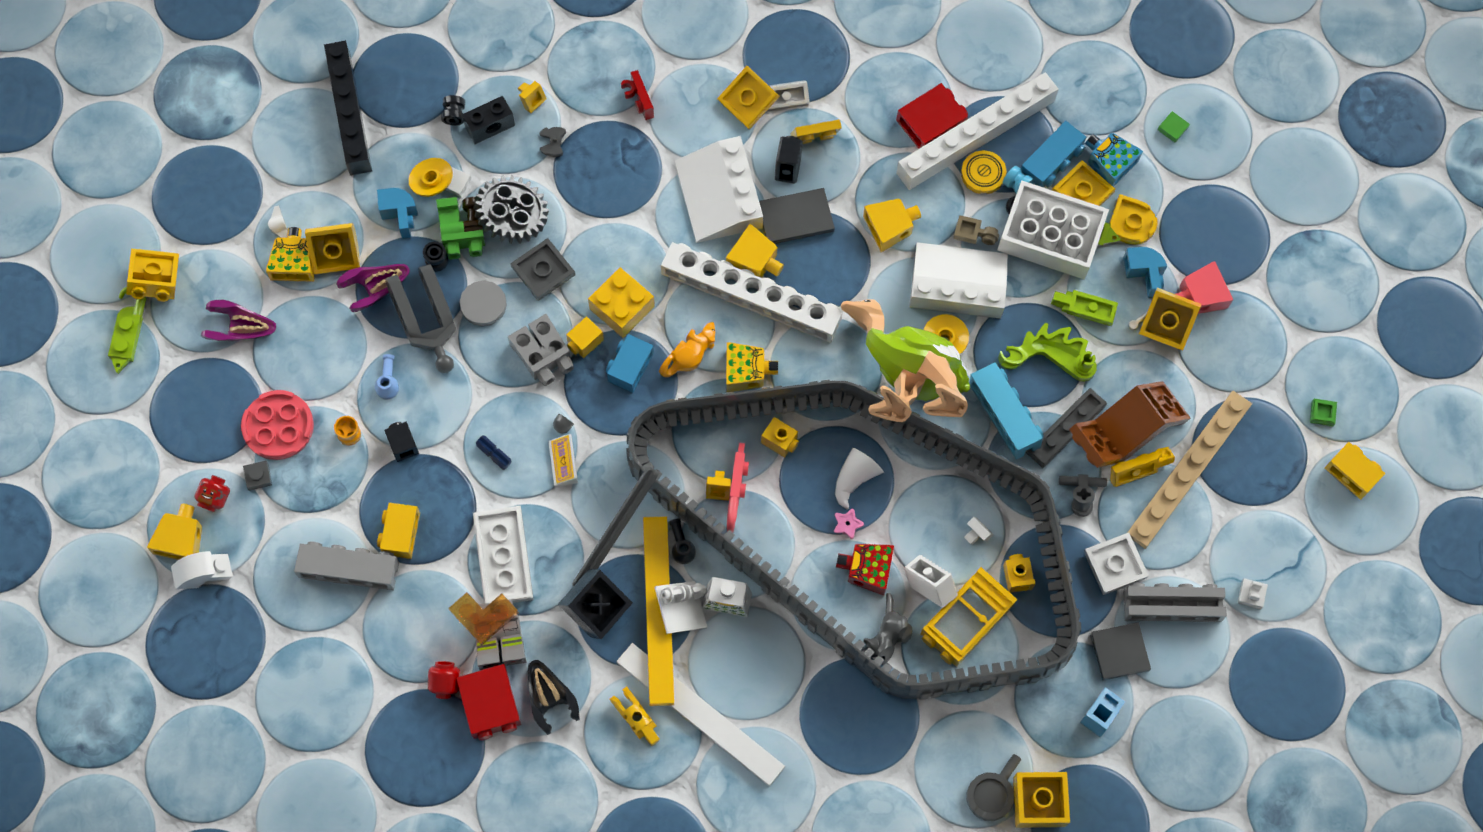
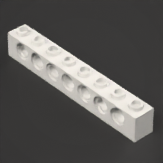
[661,242,843,343]

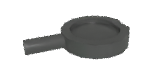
[966,754,1021,821]

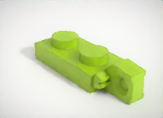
[1051,290,1118,326]

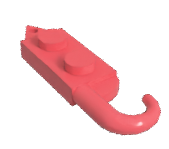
[727,443,749,533]

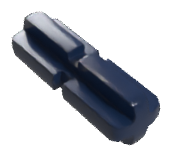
[476,435,512,470]

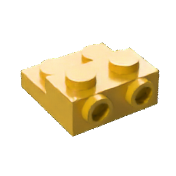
[126,248,179,302]

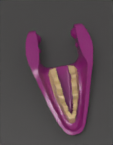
[336,264,410,312]
[201,300,276,341]

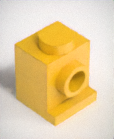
[1003,554,1035,593]

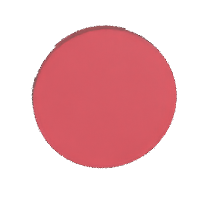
[241,390,314,460]

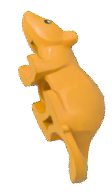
[659,322,716,378]

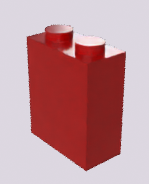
[896,83,968,149]
[456,664,522,740]

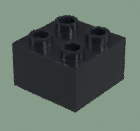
[558,568,633,639]

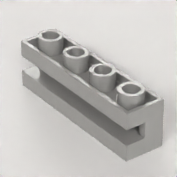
[294,542,399,591]
[1123,583,1227,622]

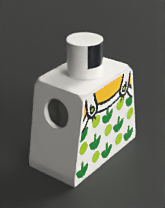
[702,577,752,617]

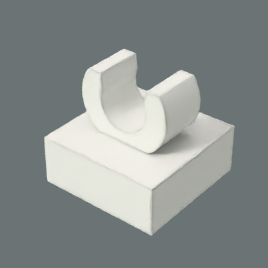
[964,517,993,545]
[1238,578,1268,609]

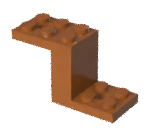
[1069,381,1191,468]

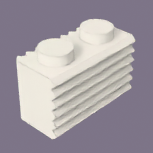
[904,555,958,607]

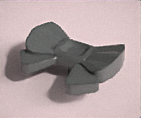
[539,127,566,157]

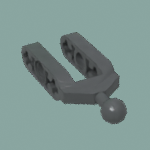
[385,264,456,373]

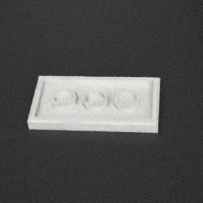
[473,506,534,606]

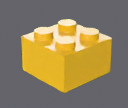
[588,267,655,338]
[1139,288,1201,351]
[1013,772,1070,828]

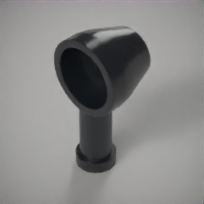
[669,518,696,564]

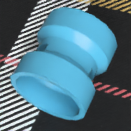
[1003,166,1035,194]

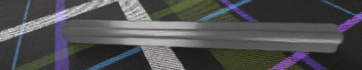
[572,467,658,586]

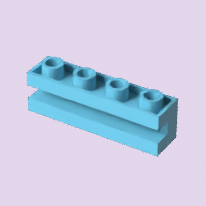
[969,363,1044,460]

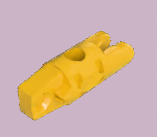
[609,686,660,746]

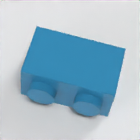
[606,334,654,393]

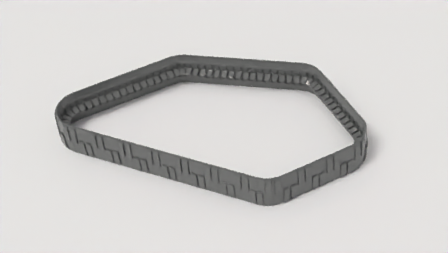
[626,380,1081,700]

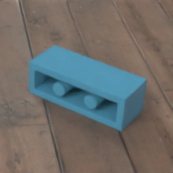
[1021,121,1087,188]

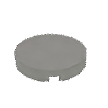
[460,281,507,326]

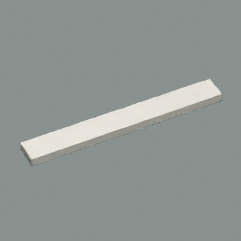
[617,643,785,787]

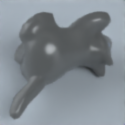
[863,593,912,665]

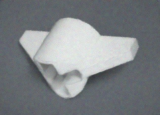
[268,205,288,238]

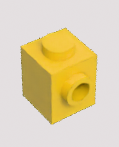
[566,316,604,358]
[761,417,799,458]

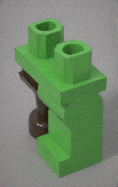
[436,197,486,260]

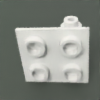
[655,581,707,634]

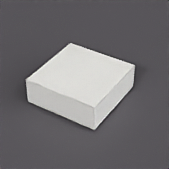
[445,167,471,197]

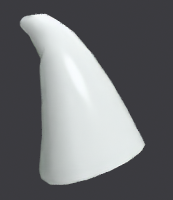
[835,448,884,510]

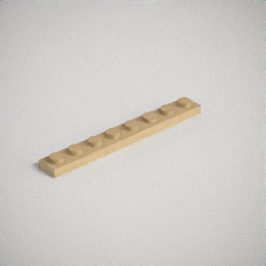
[1127,390,1252,549]

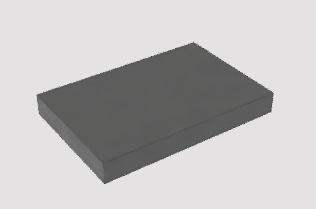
[759,188,835,244]

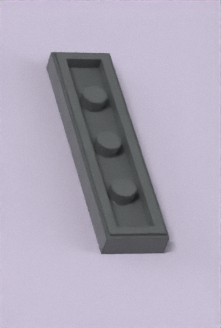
[1026,388,1107,468]

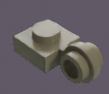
[954,215,999,245]

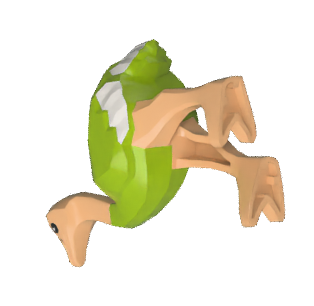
[841,299,970,422]

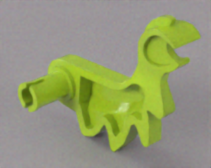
[998,323,1097,382]

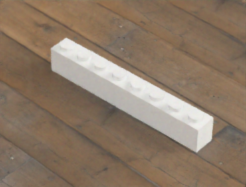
[896,72,1059,190]

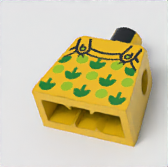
[266,227,315,282]
[726,342,778,392]

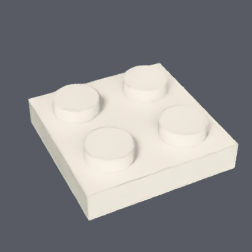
[1084,533,1149,595]

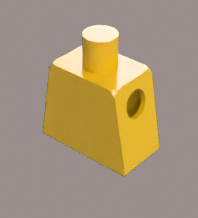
[863,199,921,252]
[726,224,784,278]
[147,503,202,560]

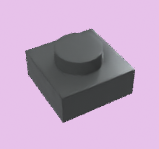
[243,461,272,491]

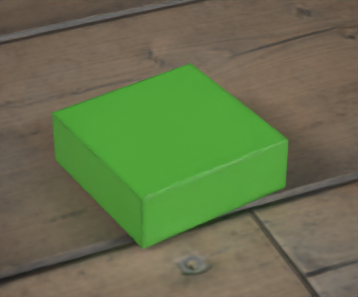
[1157,111,1190,143]
[1310,398,1337,426]

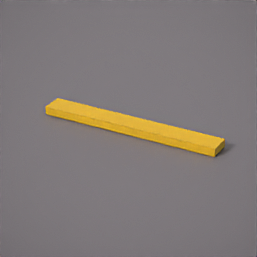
[643,516,674,706]

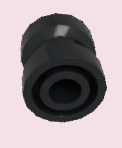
[441,95,465,126]
[423,241,448,272]

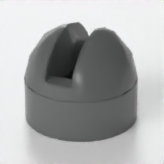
[553,413,574,434]

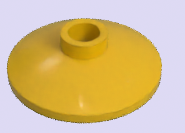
[409,158,453,197]
[923,314,969,354]

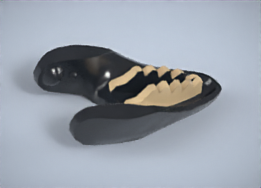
[527,660,580,735]

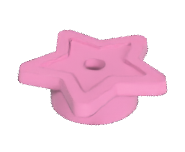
[834,509,864,539]

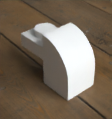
[171,551,233,589]

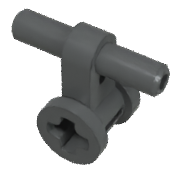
[1059,474,1107,517]

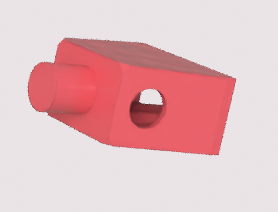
[1175,261,1233,314]

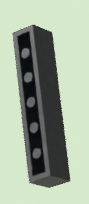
[324,40,372,176]

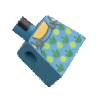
[1085,133,1143,187]

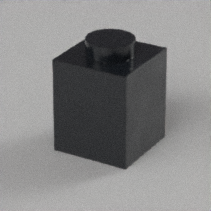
[384,421,419,462]

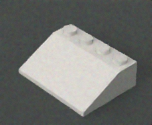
[675,136,763,243]
[997,180,1109,280]
[909,242,1008,319]

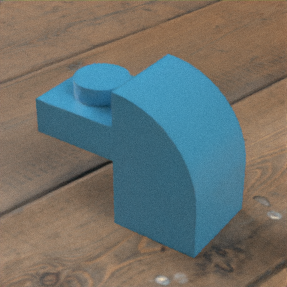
[377,188,418,239]
[1123,247,1167,298]
[1080,687,1125,737]

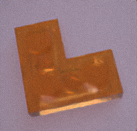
[448,592,519,646]

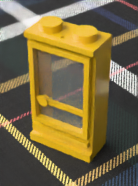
[920,567,1017,667]

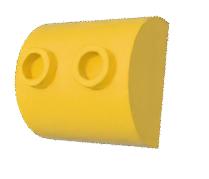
[305,223,360,274]

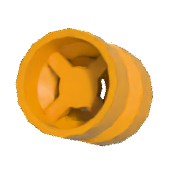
[334,416,361,445]

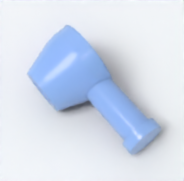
[375,354,399,399]

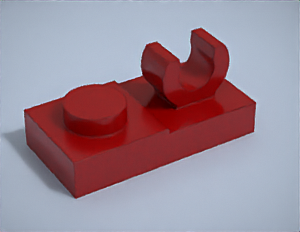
[620,70,654,120]

